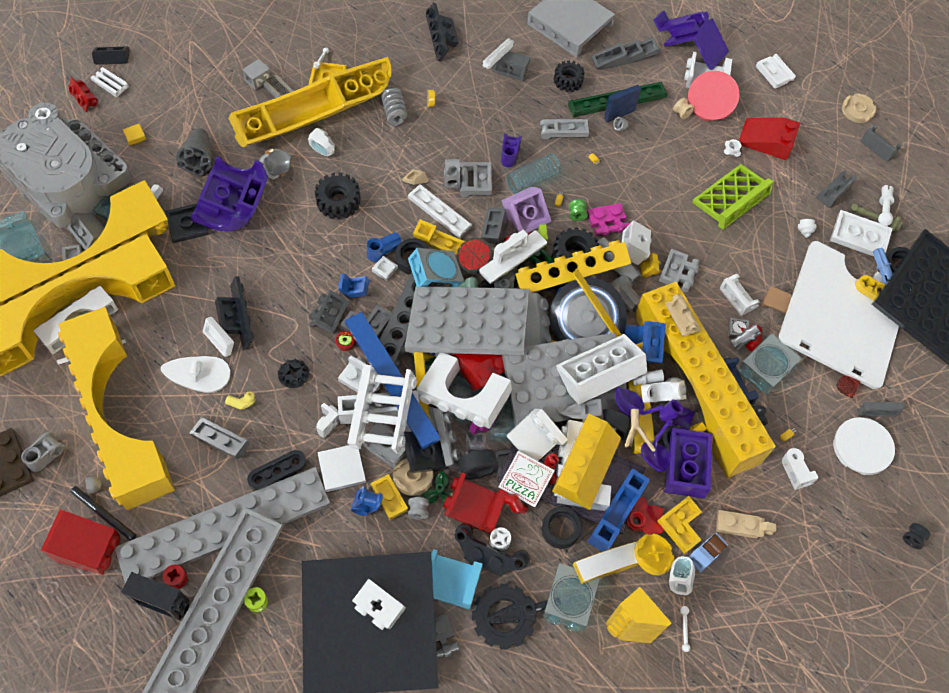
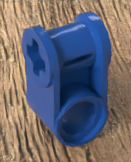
[351,486,383,516]

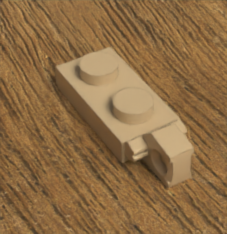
[716,510,776,539]

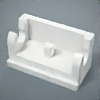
[720,274,760,316]

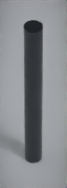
[70,486,137,541]

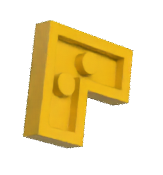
[657,496,702,554]

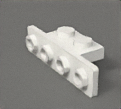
[479,230,547,284]

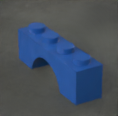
[587,468,650,552]

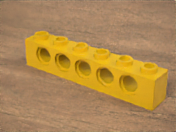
[515,240,631,293]

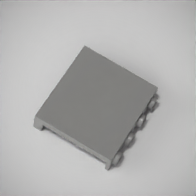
[527,0,615,57]

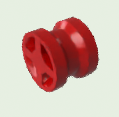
[162,564,188,590]

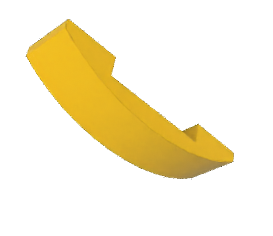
[413,219,486,259]

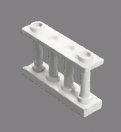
[348,365,417,454]

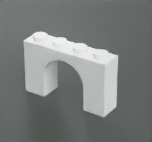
[417,353,512,429]
[554,420,616,511]

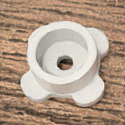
[724,139,742,157]

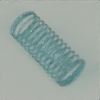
[506,153,562,194]

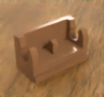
[761,286,792,314]

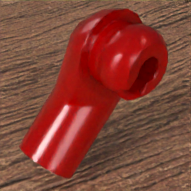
[504,494,528,514]

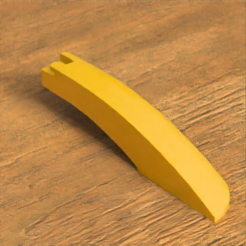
[228,57,391,147]

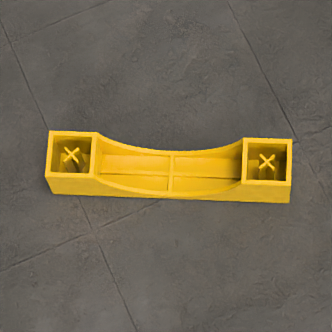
[0,180,169,307]
[0,234,175,377]
[634,282,776,478]
[58,307,175,510]

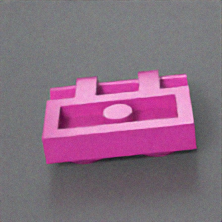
[587,203,629,236]

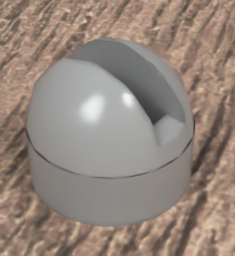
[613,117,628,131]
[85,477,102,494]

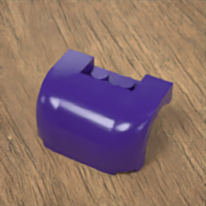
[191,156,268,231]

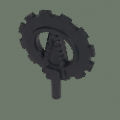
[472,584,561,650]

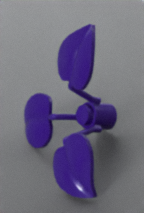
[616,386,695,472]

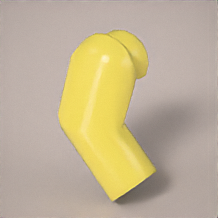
[225,392,256,410]

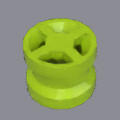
[244,587,268,613]

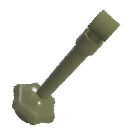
[850,204,903,233]

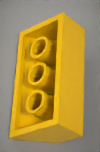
[552,414,621,510]
[606,587,671,644]

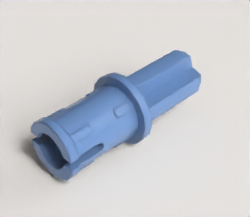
[873,248,892,284]

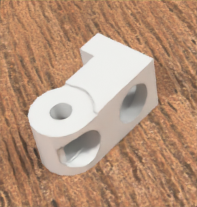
[782,448,818,490]

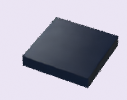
[604,85,641,122]

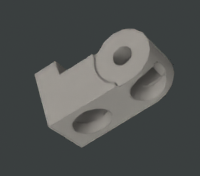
[444,159,460,189]

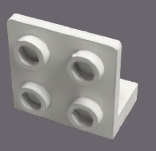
[507,408,568,461]

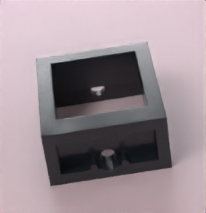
[121,572,189,621]

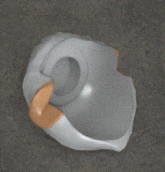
[259,149,291,180]

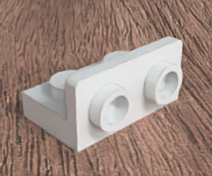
[338,356,382,394]

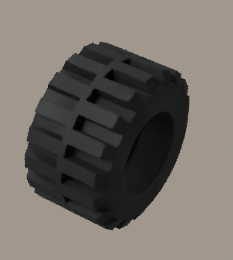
[551,227,599,273]

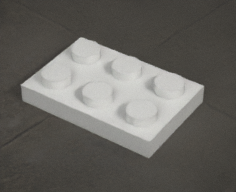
[830,210,893,256]

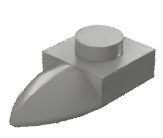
[562,399,603,421]

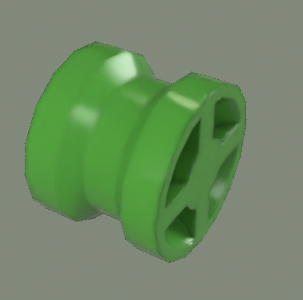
[569,199,588,221]

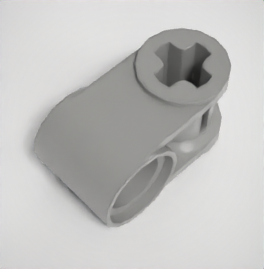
[21,432,65,472]

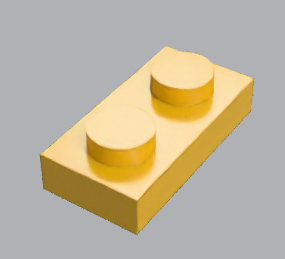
[370,474,408,520]

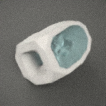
[308,128,335,156]
[669,556,695,595]

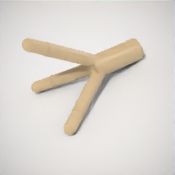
[625,409,655,452]

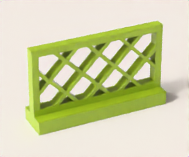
[693,164,774,230]

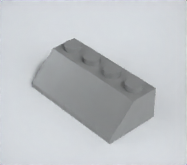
[525,293,551,346]

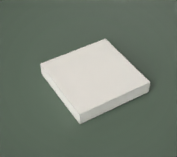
[318,445,366,492]

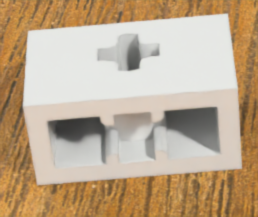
[622,220,651,265]
[352,579,406,630]

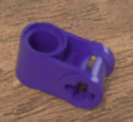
[501,134,522,167]

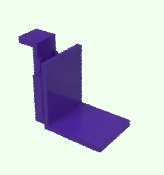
[653,11,729,70]

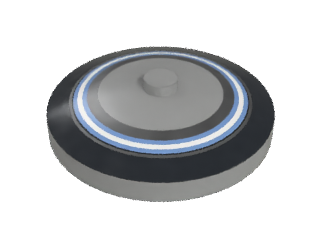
[550,278,627,341]

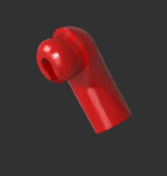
[746,325,763,352]
[543,453,559,485]

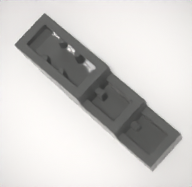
[591,37,660,70]

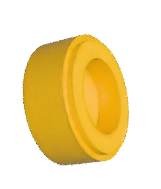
[427,90,436,107]

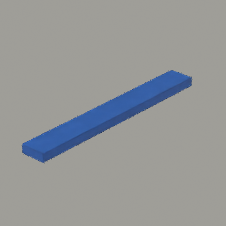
[345,312,440,450]

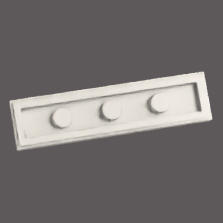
[408,184,472,239]

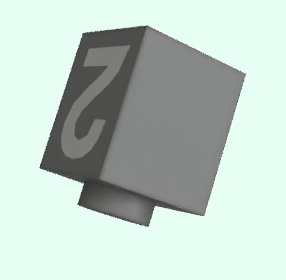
[242,59,271,91]

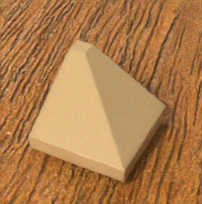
[402,169,429,185]

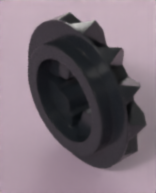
[278,358,309,388]

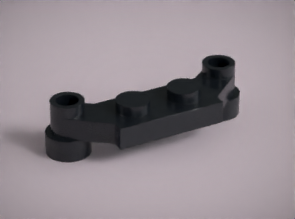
[455,523,530,577]

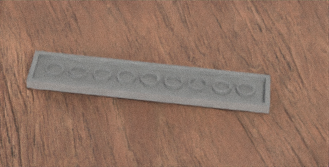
[115,467,331,583]
[142,508,283,693]

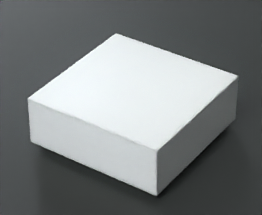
[372,256,398,281]

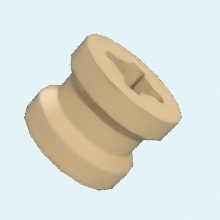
[673,98,694,120]

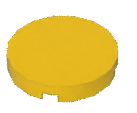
[634,534,675,576]

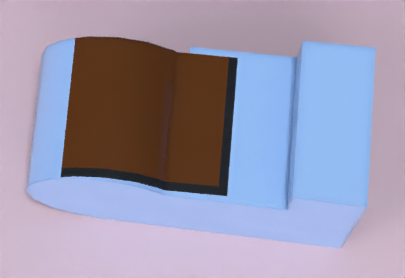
[689,532,728,573]

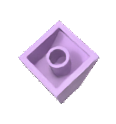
[501,186,552,233]

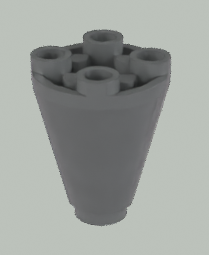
[176,128,213,176]

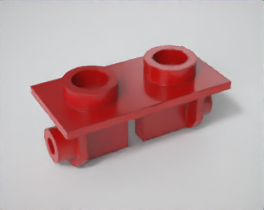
[68,77,98,112]

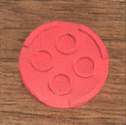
[688,71,739,121]

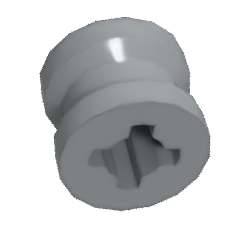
[408,497,429,519]

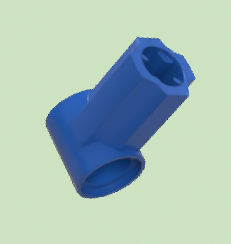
[367,232,402,262]

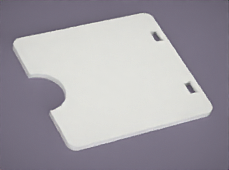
[779,241,899,389]

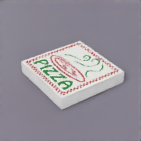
[499,451,555,507]

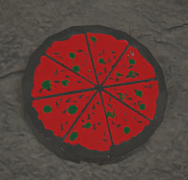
[456,238,494,274]

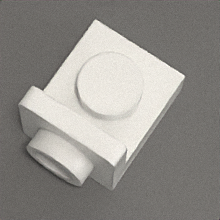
[316,403,340,438]

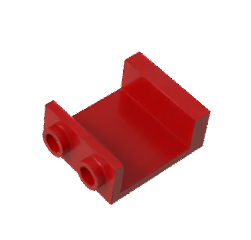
[443,472,508,534]

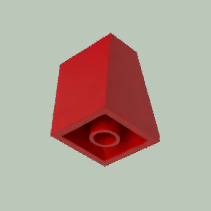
[41,509,120,575]

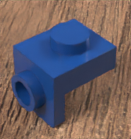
[338,273,370,298]

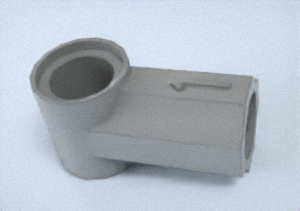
[609,275,641,312]

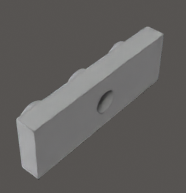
[433,408,461,470]

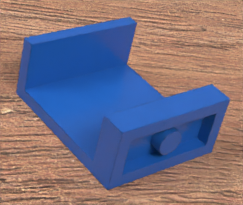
[623,321,665,364]

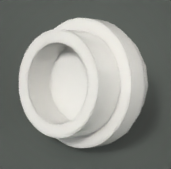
[798,219,816,238]

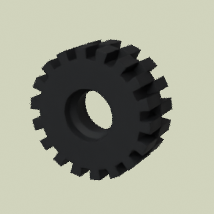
[315,173,361,220]

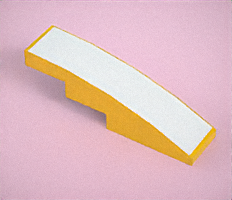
[573,541,639,584]

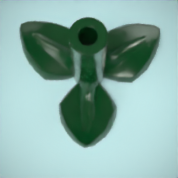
[422,471,452,504]

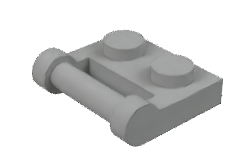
[460,162,492,197]

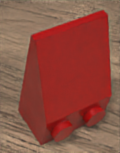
[739,117,800,160]
[449,353,505,391]

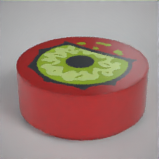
[336,331,355,351]

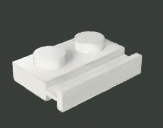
[756,54,796,89]

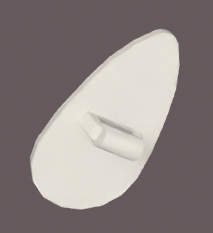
[161,356,231,393]

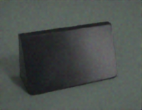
[92,46,129,65]

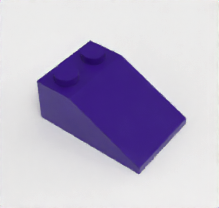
[664,428,712,499]

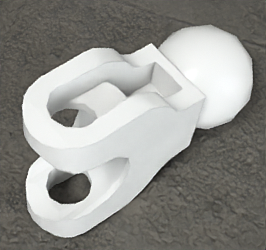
[641,377,687,403]

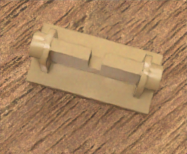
[665,294,701,336]

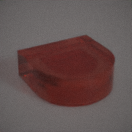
[836,375,860,398]

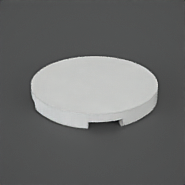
[833,417,895,475]

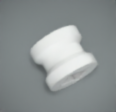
[489,527,511,552]

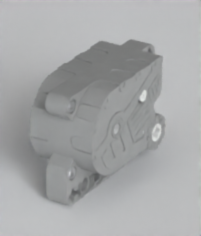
[0,102,132,228]

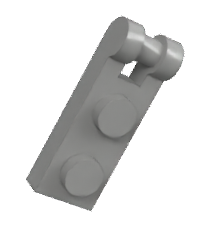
[540,119,589,139]

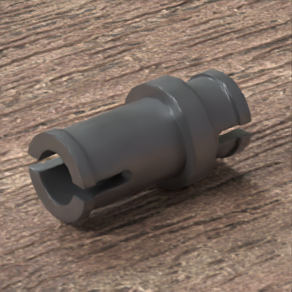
[731,324,762,350]

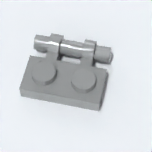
[659,249,699,292]

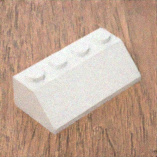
[556,334,647,405]

